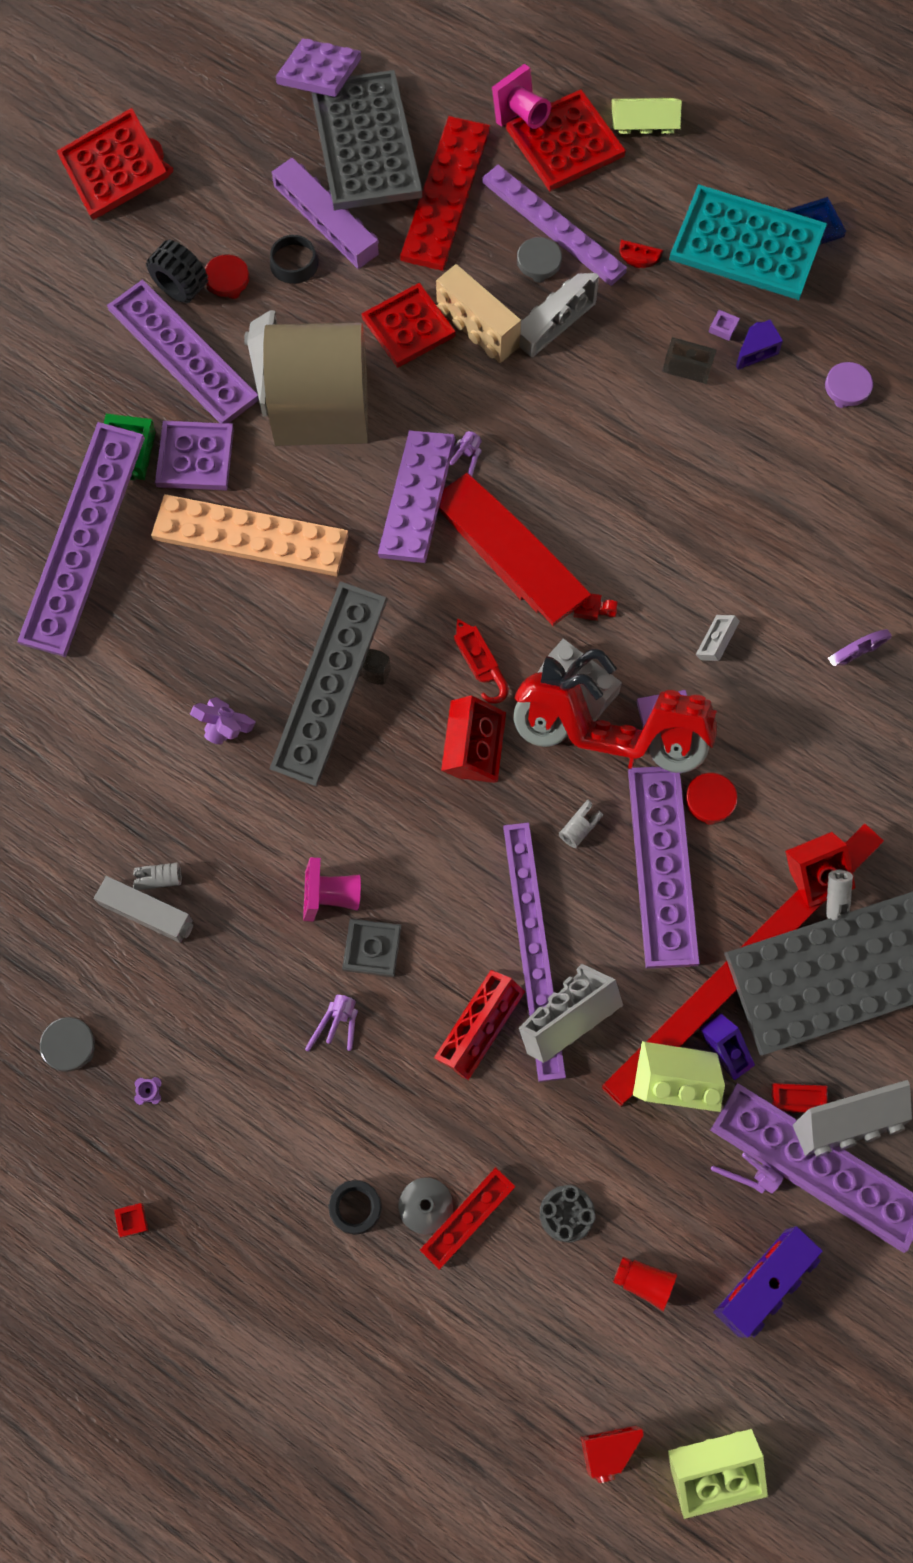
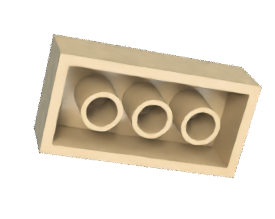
[436,264,521,363]

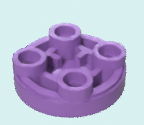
[825,362,873,408]

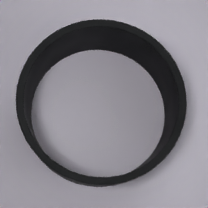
[270,235,319,284]

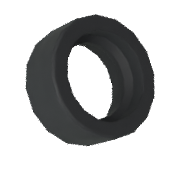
[329,1180,382,1235]

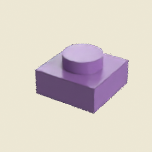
[709,310,740,341]

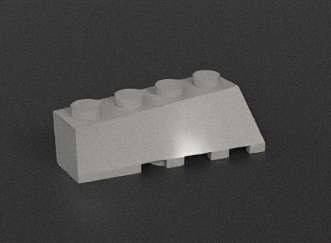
[520,273,599,358]
[519,964,623,1063]

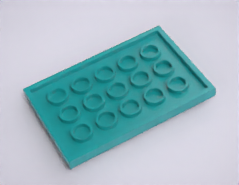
[669,184,827,300]

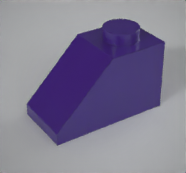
[736,320,783,370]
[700,1013,755,1080]

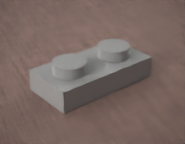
[696,615,740,661]

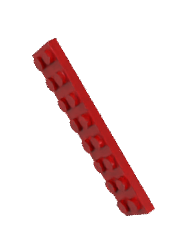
[400,116,490,271]

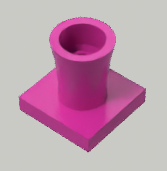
[492,64,551,129]
[303,857,361,922]

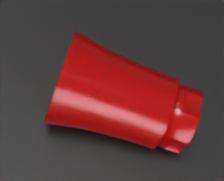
[613,1257,678,1312]

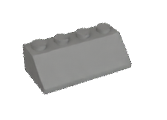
[793,1080,912,1157]

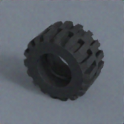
[146,240,208,303]

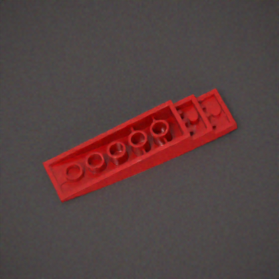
[439,473,591,626]

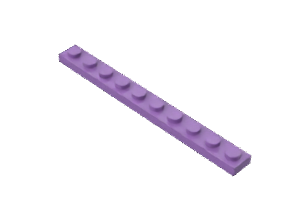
[503,823,566,1083]

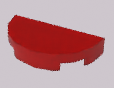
[619,240,664,268]

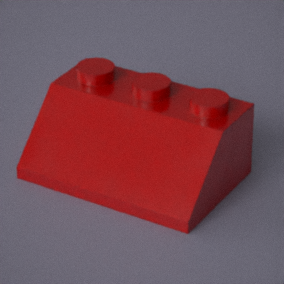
[441,695,506,783]

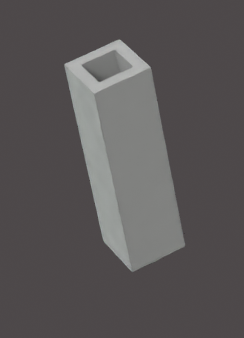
[93,876,193,943]

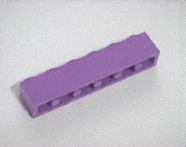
[272,158,379,269]

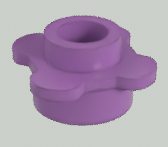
[134,1077,162,1105]

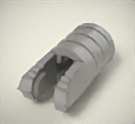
[559,800,603,848]
[133,862,182,890]
[826,870,853,921]

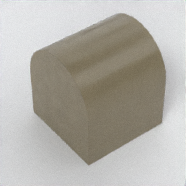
[263,322,368,446]

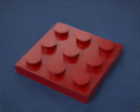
[361,283,456,368]

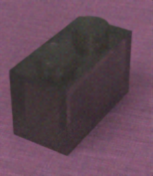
[662,337,717,384]

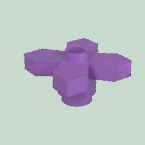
[190,697,256,745]

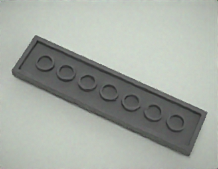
[269,581,388,787]

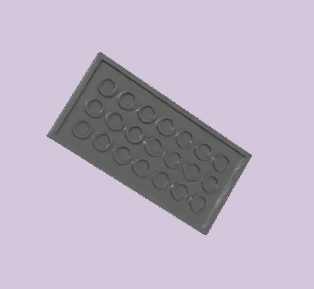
[311,70,422,210]
[724,892,913,1055]

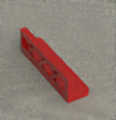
[434,970,525,1080]

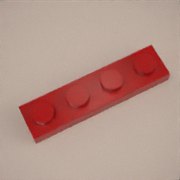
[420,1167,516,1270]

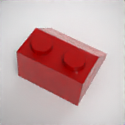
[785,832,856,907]
[580,1426,644,1483]

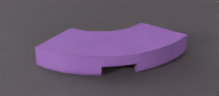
[828,629,892,666]

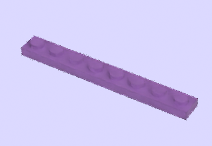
[483,165,627,286]

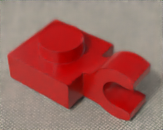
[574,593,618,621]

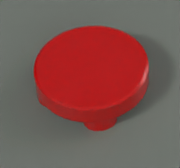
[205,254,249,299]
[685,773,738,825]

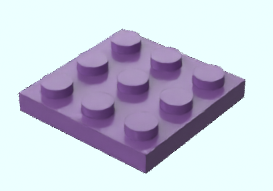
[276,39,361,97]
[155,421,234,490]

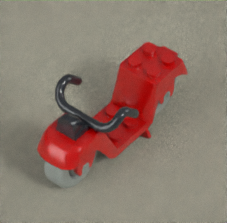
[514,649,717,773]

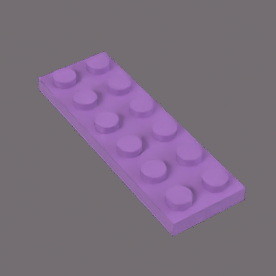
[378,431,456,563]

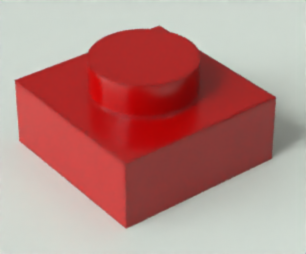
[114,1203,148,1238]

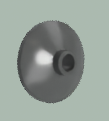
[398,1178,453,1234]

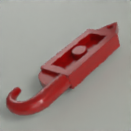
[454,619,509,704]

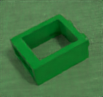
[104,413,156,481]

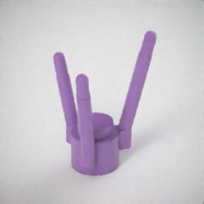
[450,431,482,477]
[305,995,358,1051]
[711,1152,784,1194]

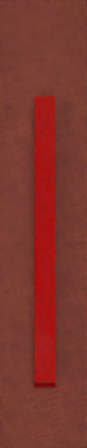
[602,823,884,1107]

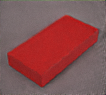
[772,1083,828,1113]

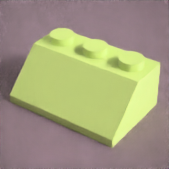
[612,98,682,134]
[633,1041,725,1112]
[668,1429,768,1519]

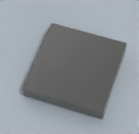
[342,919,402,977]

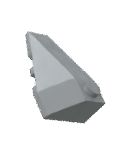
[244,310,278,417]

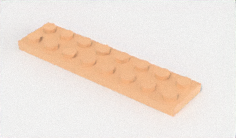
[151,494,349,577]

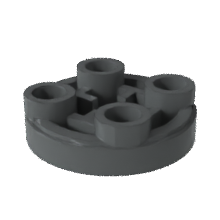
[517,237,562,283]
[40,1017,95,1072]
[539,1185,595,1243]

